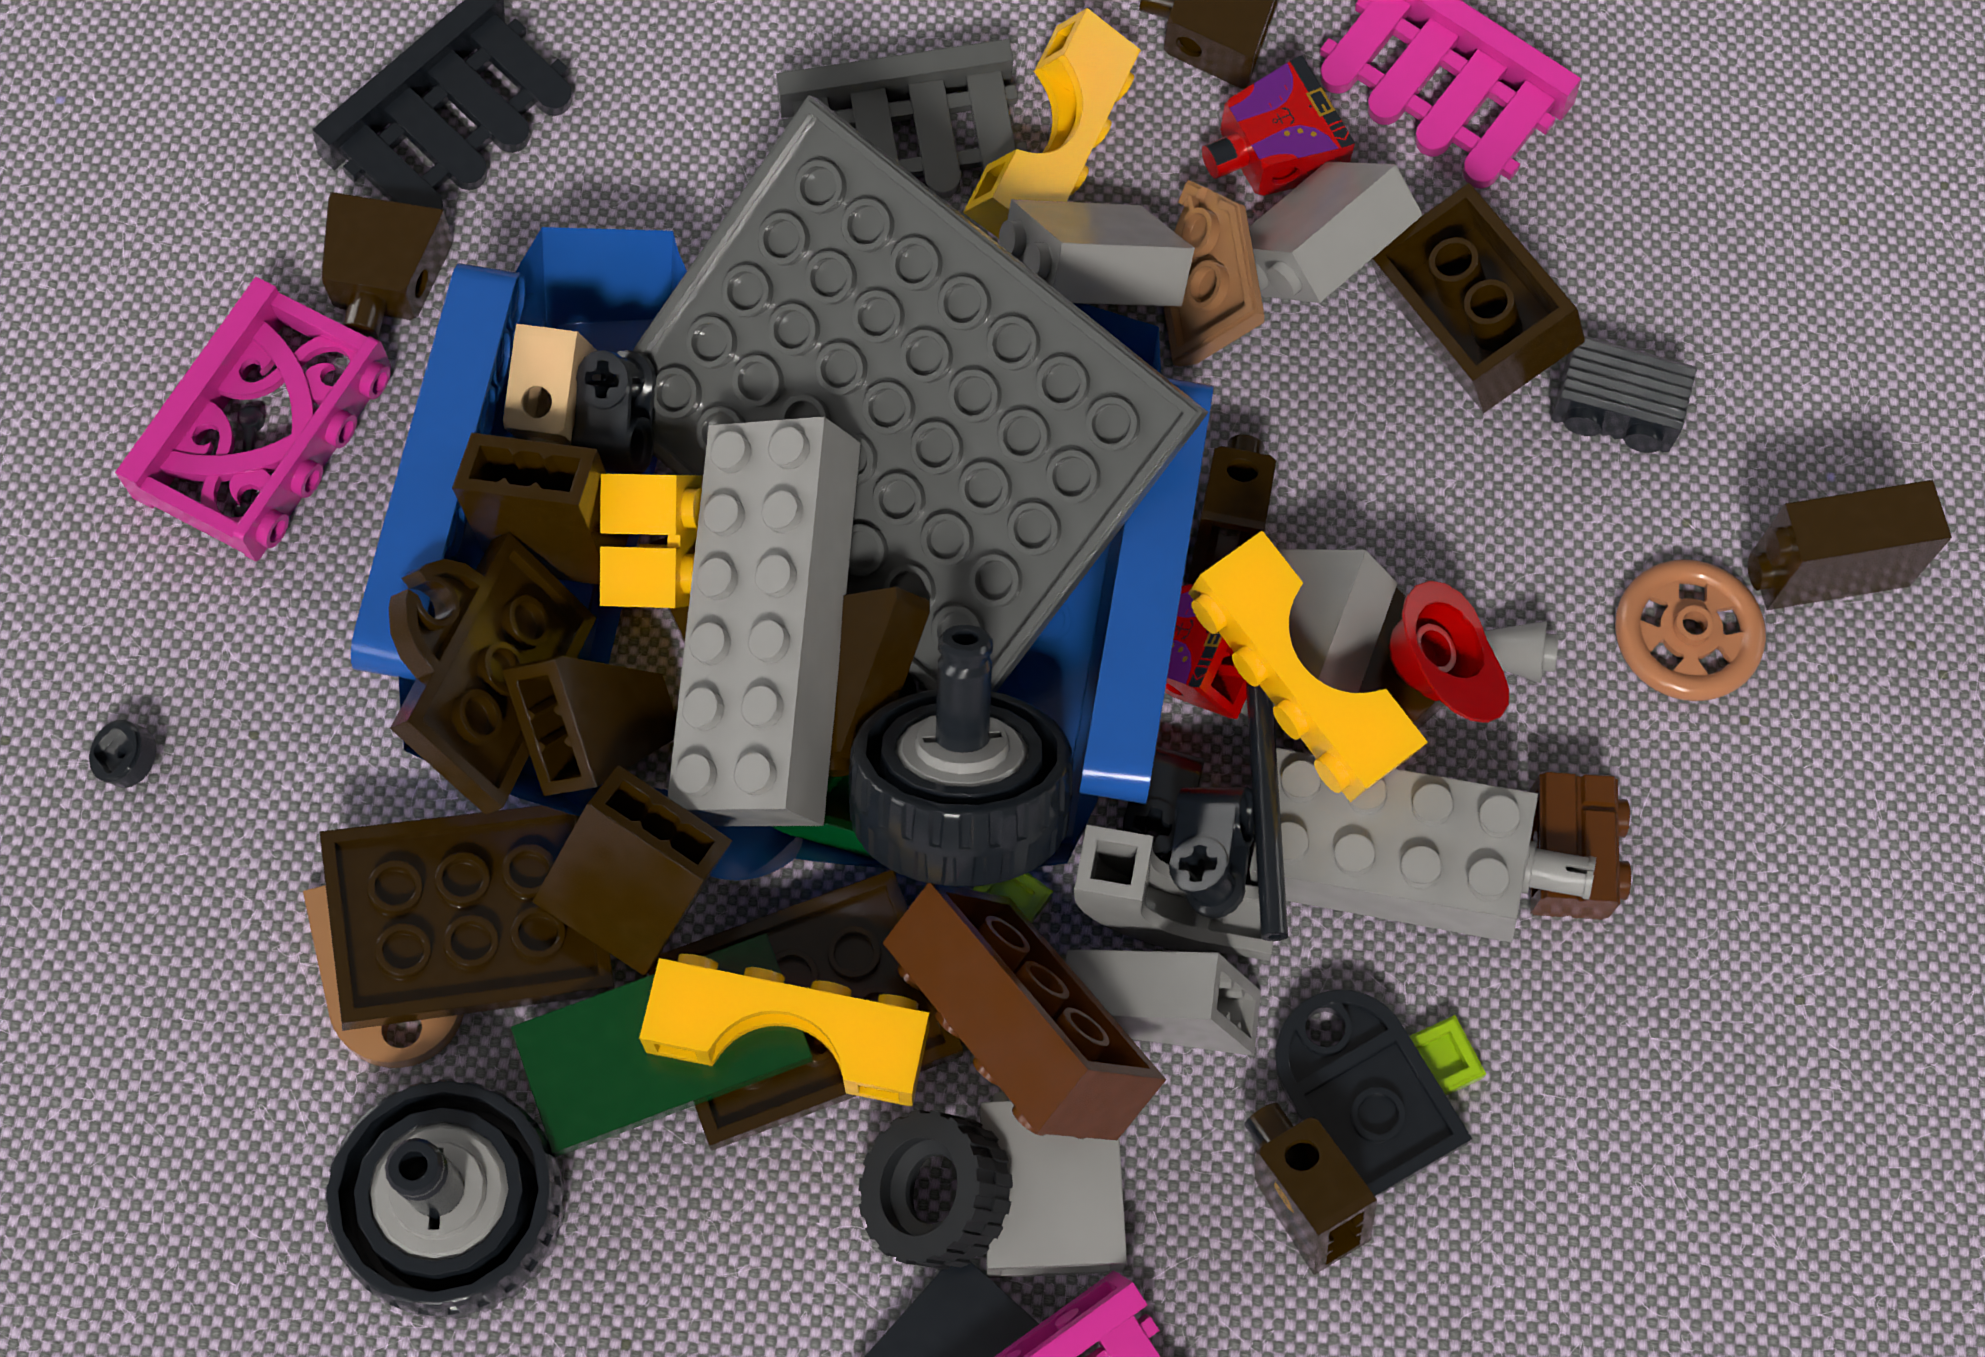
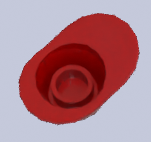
[1389,581,1509,723]

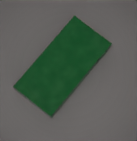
[511,933,813,1157]

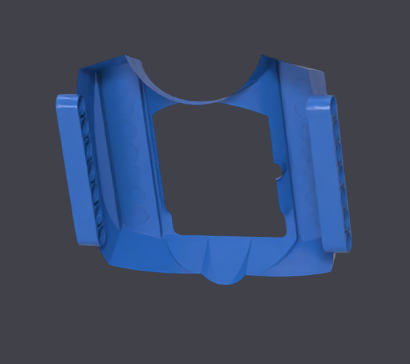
[351,227,1214,881]

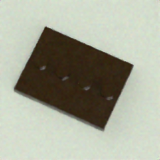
[319,805,615,1031]
[648,870,964,1151]

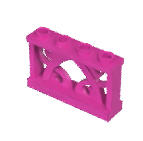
[115,276,391,562]

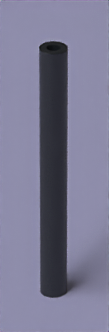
[1246,685,1288,941]

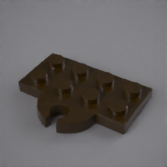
[389,532,597,815]

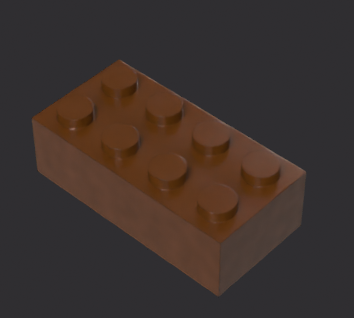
[883,883,1167,1141]

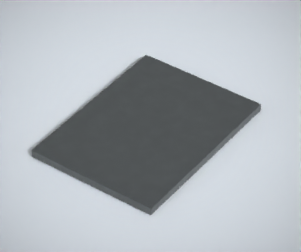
[614,95,1209,692]

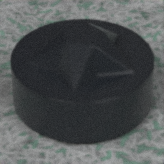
[89,720,156,788]

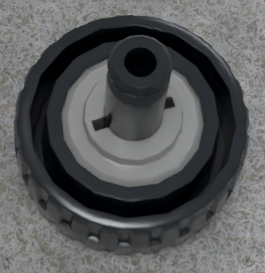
[849,625,1073,886]
[325,1079,565,1319]

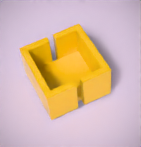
[600,474,703,608]

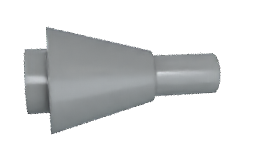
[1484,621,1559,683]

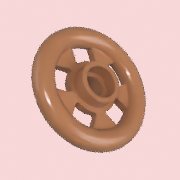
[1615,559,1766,701]

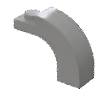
[1074,825,1274,961]

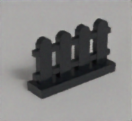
[312,0,572,211]

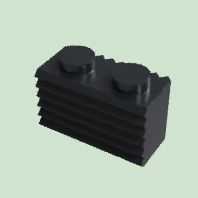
[1551,336,1697,453]

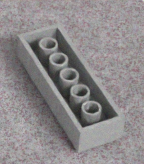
[668,417,861,826]

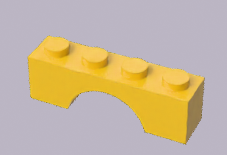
[963,8,1141,239]
[1188,530,1428,802]
[639,954,929,1107]

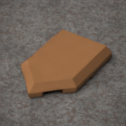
[1163,180,1264,367]

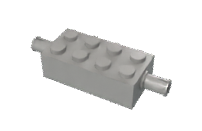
[1250,748,1596,943]

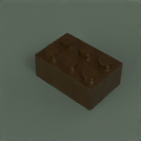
[1371,183,1585,413]

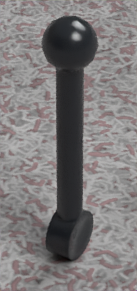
[231,405,265,517]

